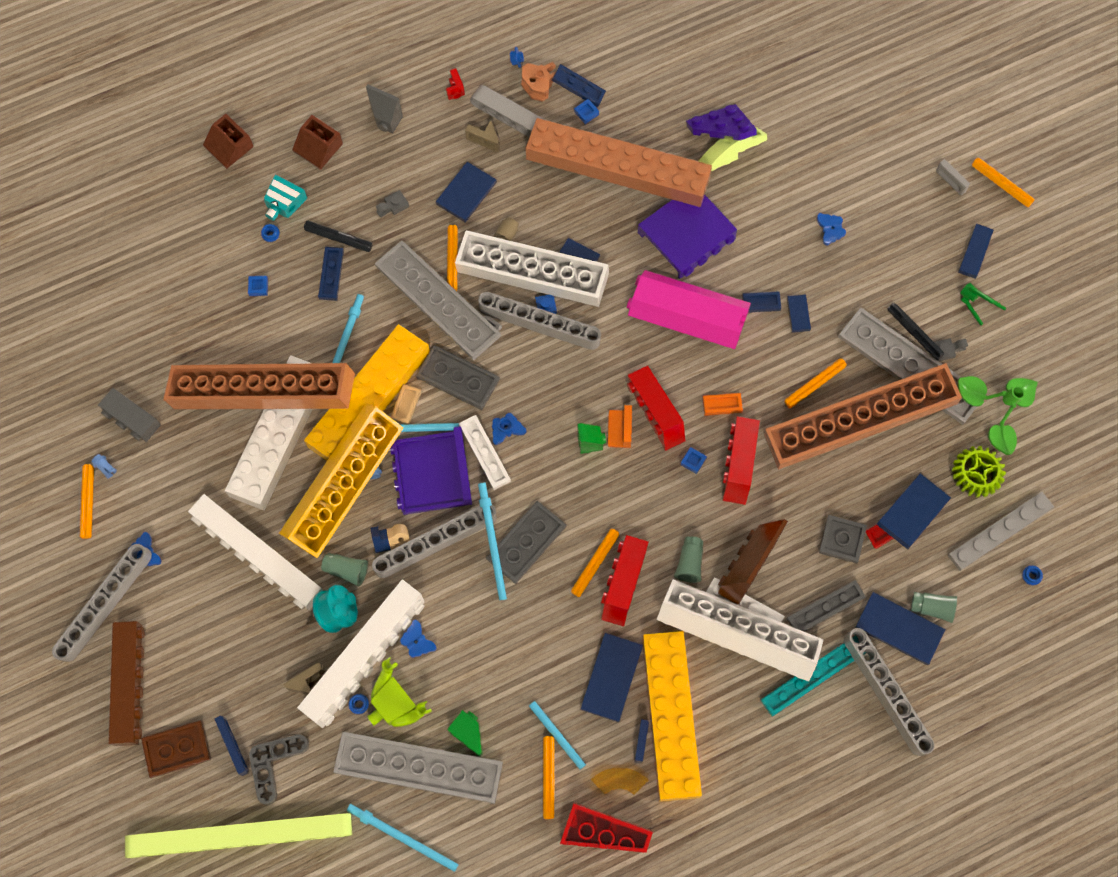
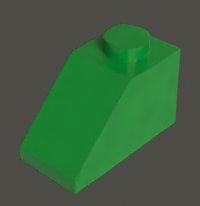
[577,423,606,454]
[447,710,483,757]

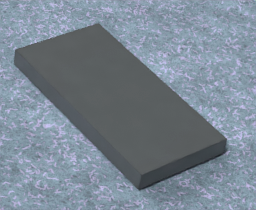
[416,345,500,410]
[486,501,567,584]

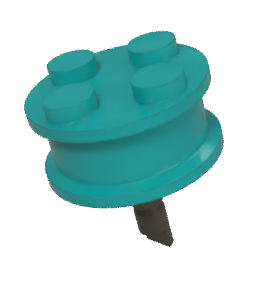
[306,585,358,633]

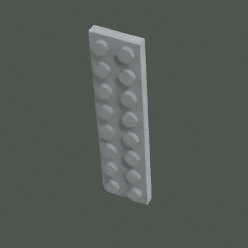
[375,240,501,361]
[838,307,976,425]
[333,732,503,804]

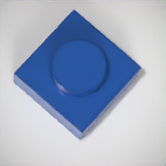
[574,99,599,124]
[248,276,268,296]
[535,295,557,314]
[680,447,707,474]

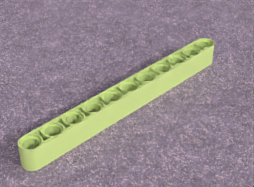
[125,813,352,858]

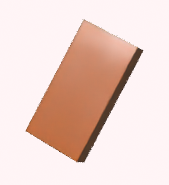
[702,393,743,416]

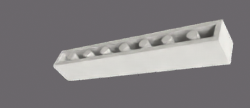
[188,494,323,610]

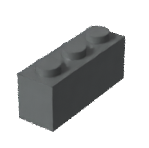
[98,388,161,442]

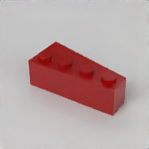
[627,365,686,451]
[723,416,760,505]
[601,535,649,627]
[560,803,653,853]

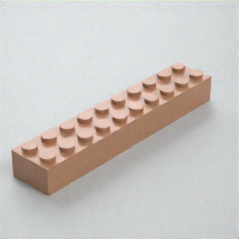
[526,118,712,207]
[163,363,355,409]
[764,363,962,470]

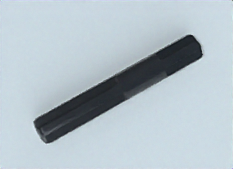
[304,220,373,252]
[887,303,944,360]

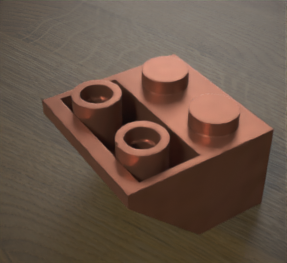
[203,114,254,169]
[292,115,343,170]

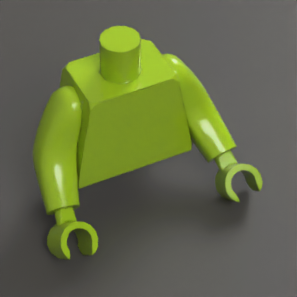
[367,657,432,727]

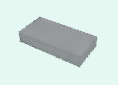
[936,159,970,196]

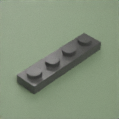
[787,580,866,632]

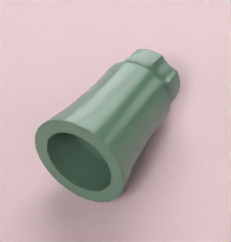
[674,536,703,583]
[321,553,368,587]
[911,592,957,623]

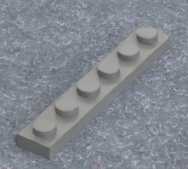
[948,492,1054,571]

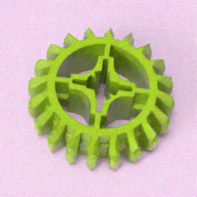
[952,446,1006,498]

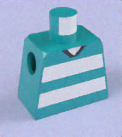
[264,174,307,221]

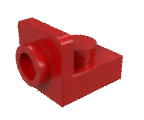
[446,68,465,100]
[866,525,895,549]

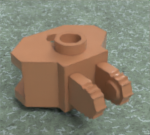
[521,62,556,102]

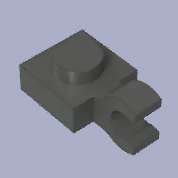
[376,190,409,217]
[934,338,968,361]

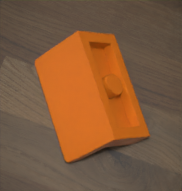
[608,405,632,448]

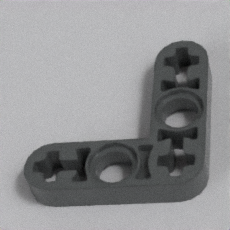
[249,735,309,805]

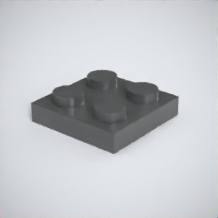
[819,515,867,564]

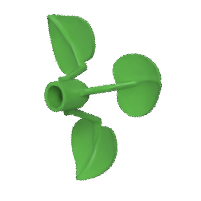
[958,376,1038,455]

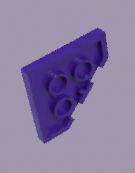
[686,104,757,141]

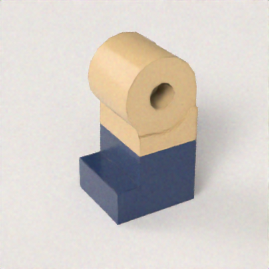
[370,524,410,553]

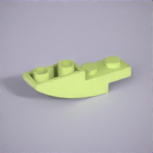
[698,127,767,171]

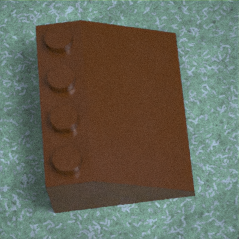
[718,519,788,605]

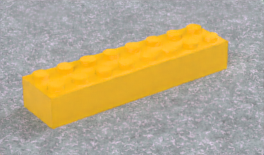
[304,324,430,461]
[279,404,403,558]
[642,631,702,802]

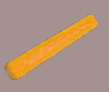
[972,158,1035,207]
[447,225,458,291]
[784,358,847,408]
[80,464,94,539]
[571,528,619,597]
[543,736,554,819]

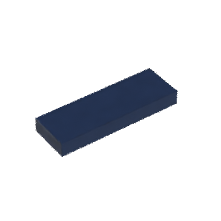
[551,64,606,107]
[958,224,994,279]
[318,247,344,301]
[214,715,249,776]

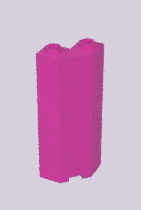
[627,270,751,349]

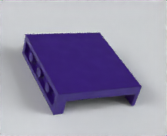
[637,195,737,279]
[390,426,472,515]

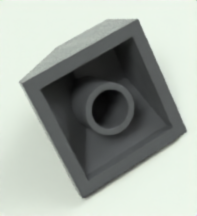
[366,84,403,134]

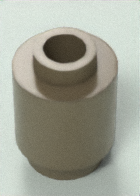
[494,217,519,241]

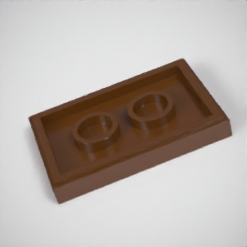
[141,720,211,779]

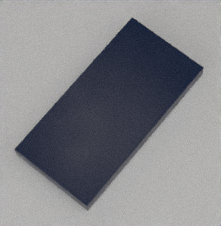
[876,473,951,550]
[855,592,946,666]
[580,633,643,723]

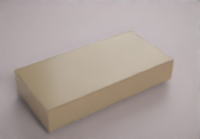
[390,384,422,424]

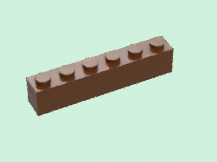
[109,621,145,746]

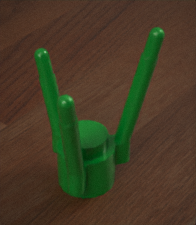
[960,283,1006,325]

